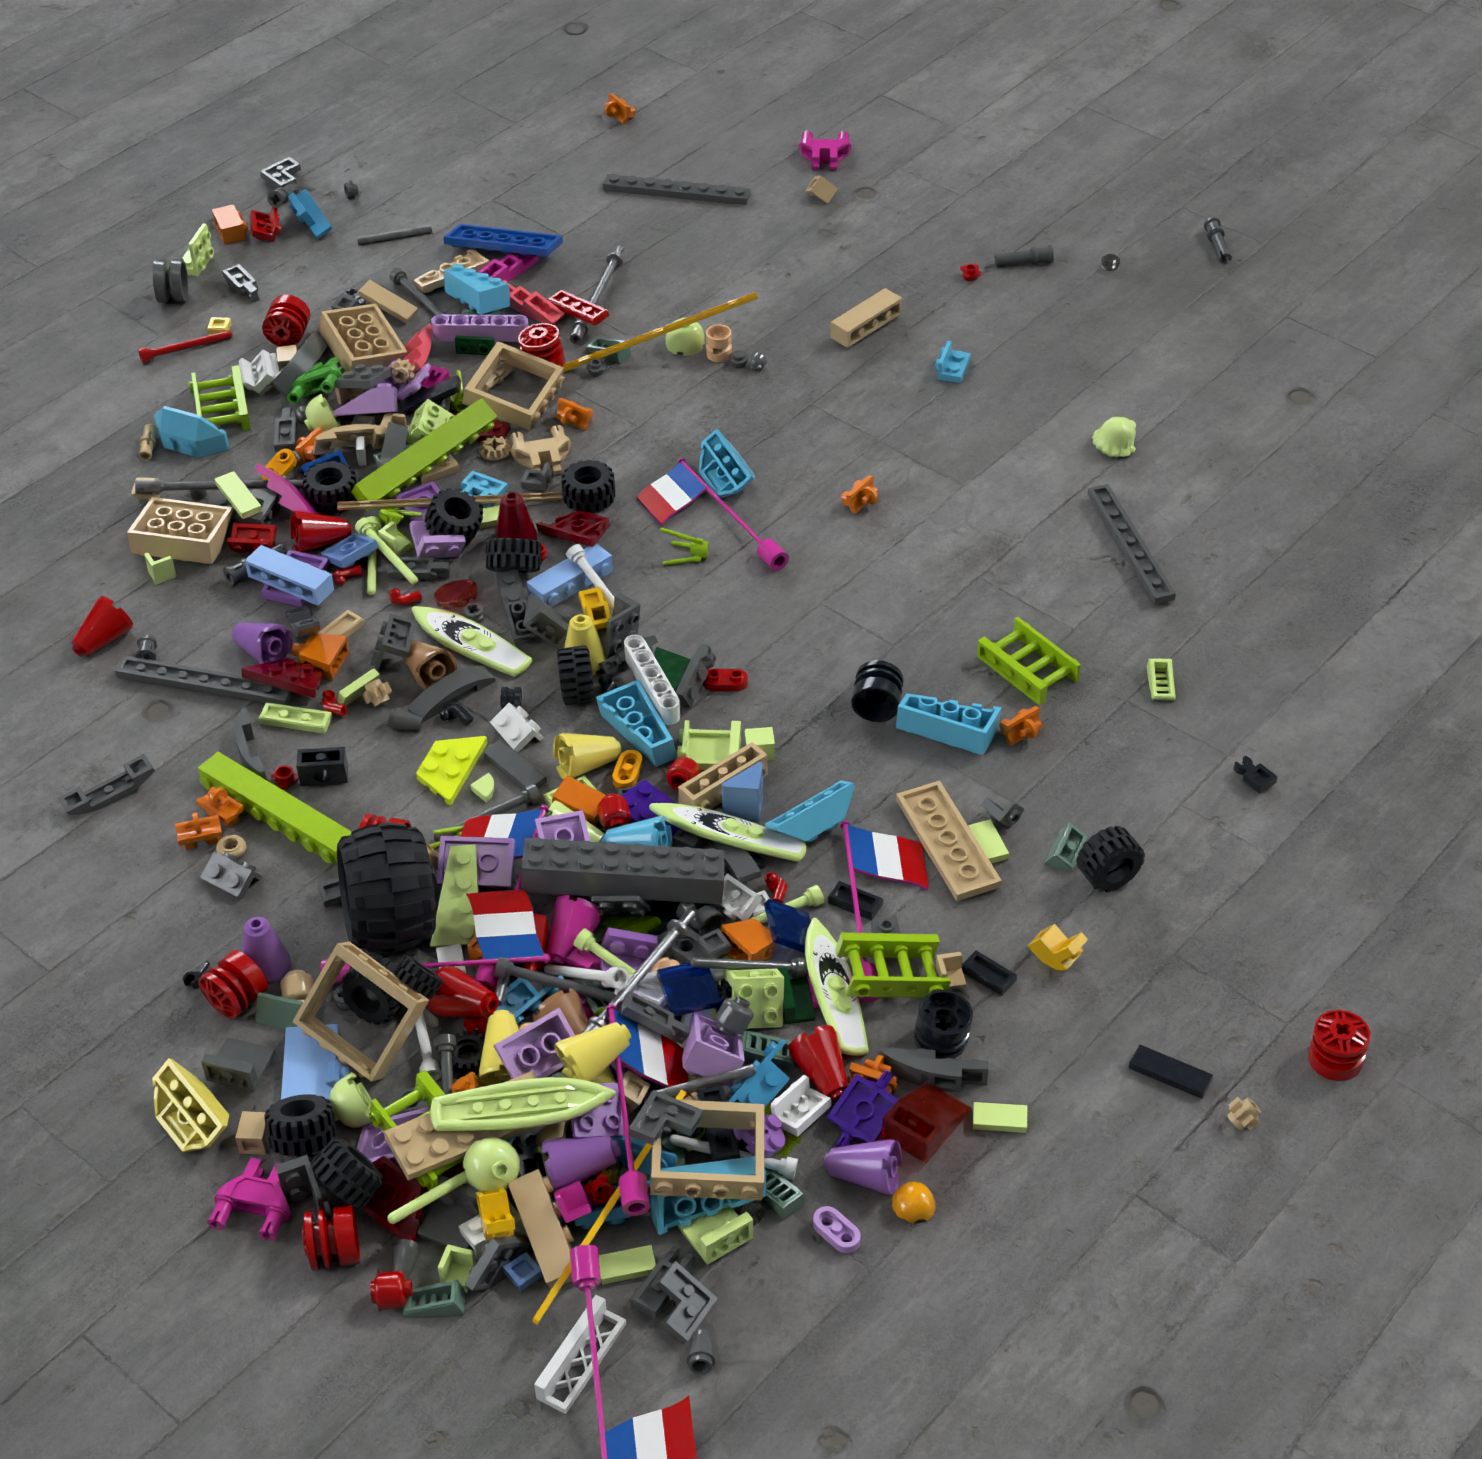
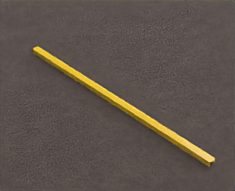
[563,292,759,372]
[532,1089,686,1325]

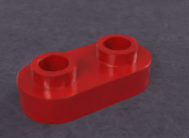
[703,669,748,691]

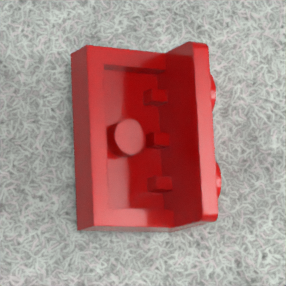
[249,207,281,242]
[227,523,277,553]

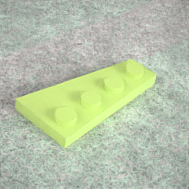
[430,844,478,948]

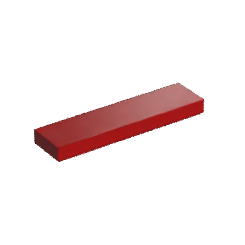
[548,290,610,326]

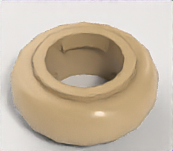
[216,835,246,858]

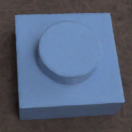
[326,1058,352,1088]
[503,1252,543,1292]

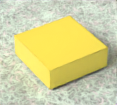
[207,317,231,335]

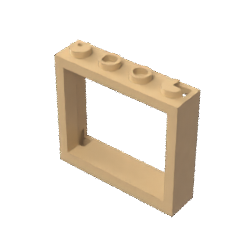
[462,341,565,430]
[292,942,429,1082]
[650,1100,764,1201]

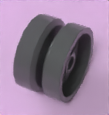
[153,259,189,303]

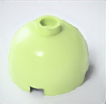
[666,318,705,356]
[304,394,342,432]
[330,1072,372,1128]
[463,1136,520,1191]

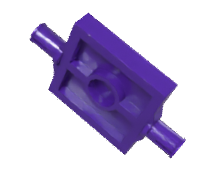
[827,1070,902,1147]

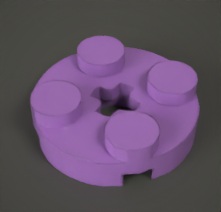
[733,1113,785,1158]

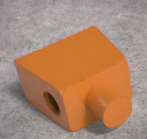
[291,633,349,681]
[720,919,780,961]

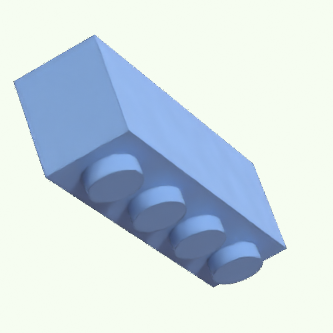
[527,543,613,607]
[245,545,334,606]

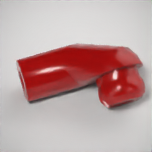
[764,872,788,907]

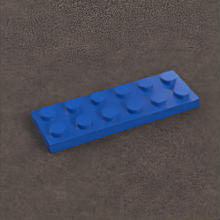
[444,224,563,258]

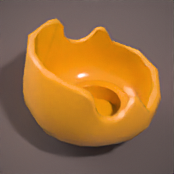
[892,1181,936,1224]

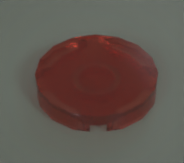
[434,579,479,609]

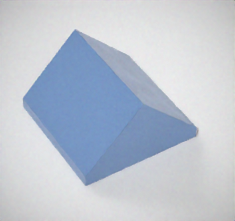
[722,762,763,822]

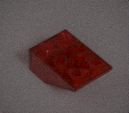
[882,1082,972,1164]

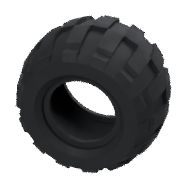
[337,823,436,953]

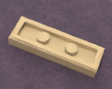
[358,280,418,324]

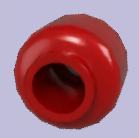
[666,757,700,791]
[597,793,631,829]
[370,1270,413,1310]

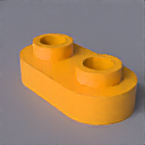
[261,449,297,480]
[612,750,643,788]

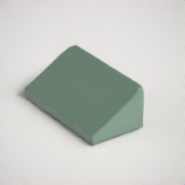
[1045,822,1088,872]
[256,992,303,1029]

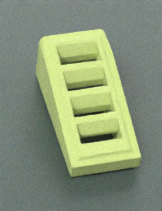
[1147,659,1176,701]

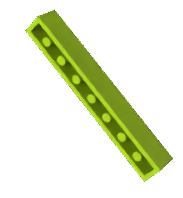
[351,398,497,512]
[198,752,352,866]

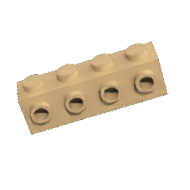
[831,288,902,348]
[678,742,768,809]
[508,1169,574,1289]

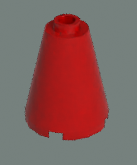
[290,510,351,553]
[71,596,133,657]
[426,965,498,1017]
[788,1025,848,1102]

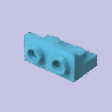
[935,341,971,383]

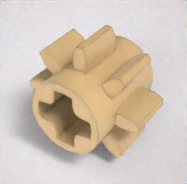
[390,358,415,385]
[362,679,392,707]
[1227,1097,1261,1131]

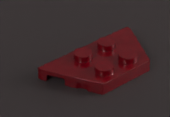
[536,510,610,547]
[242,658,323,698]
[362,1155,427,1242]

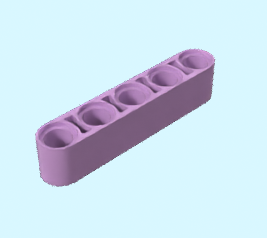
[431,314,529,342]

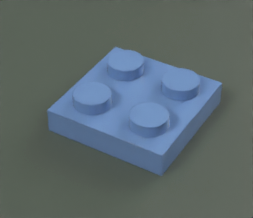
[321,533,379,568]

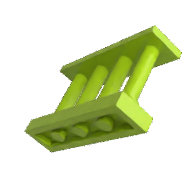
[189,365,251,431]
[977,616,1081,706]
[835,932,951,998]
[369,1070,464,1191]

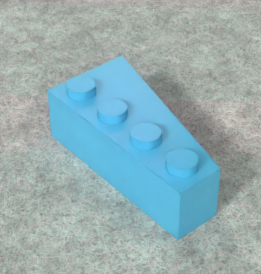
[444,264,510,315]
[596,680,677,767]
[896,693,1002,755]
[650,1156,766,1235]

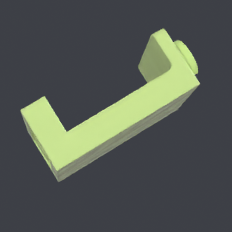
[677,720,741,770]

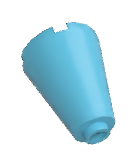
[602,816,672,847]

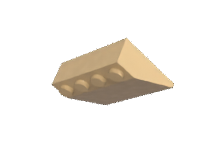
[319,304,408,372]
[127,497,233,564]

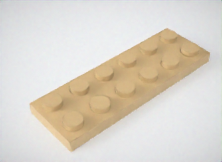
[896,781,1002,901]
[384,1071,538,1181]

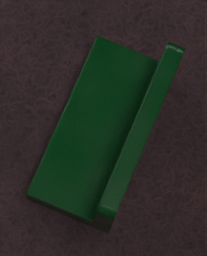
[777,967,815,1024]

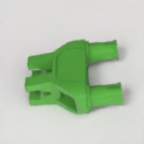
[287,356,345,404]

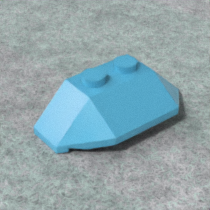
[153,406,229,458]
[699,429,756,498]
[765,780,855,842]

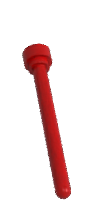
[138,331,233,364]

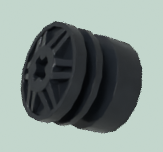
[851,660,904,722]
[914,990,973,1059]

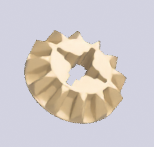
[478,435,512,461]

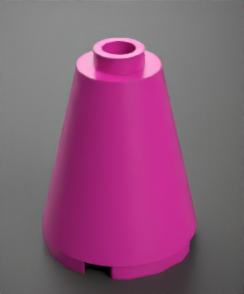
[547,895,602,966]

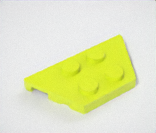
[416,736,487,806]

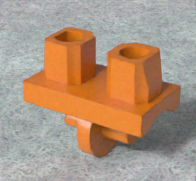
[604,94,636,124]
[555,398,594,430]
[295,428,323,465]
[841,475,878,514]
[999,706,1043,746]
[196,787,244,828]
[175,812,223,850]
[849,1055,899,1094]

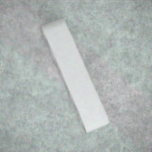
[624,635,680,725]

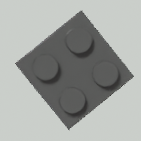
[336,364,393,389]

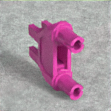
[799,131,852,170]
[207,1157,291,1241]

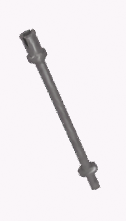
[569,246,624,344]
[135,475,304,495]
[582,909,695,1033]

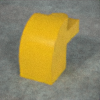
[578,587,612,630]
[1028,924,1088,971]
[476,1188,516,1241]

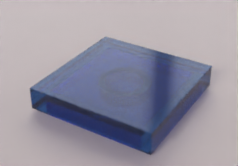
[764,899,811,953]
[656,962,722,1017]

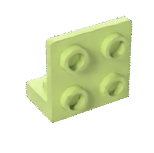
[182,223,214,276]
[406,399,454,444]
[727,969,784,1029]
[678,1206,754,1265]

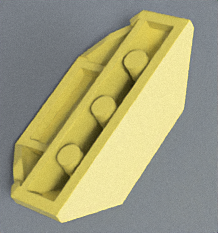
[152,1058,229,1152]

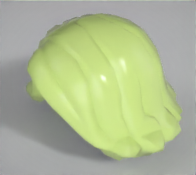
[1092,417,1136,458]

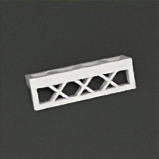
[534,1295,626,1414]

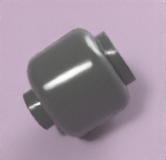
[715,996,754,1037]

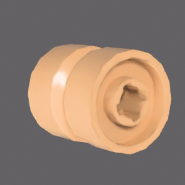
[706,324,732,362]

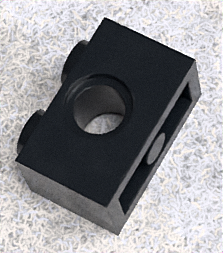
[296,746,349,786]

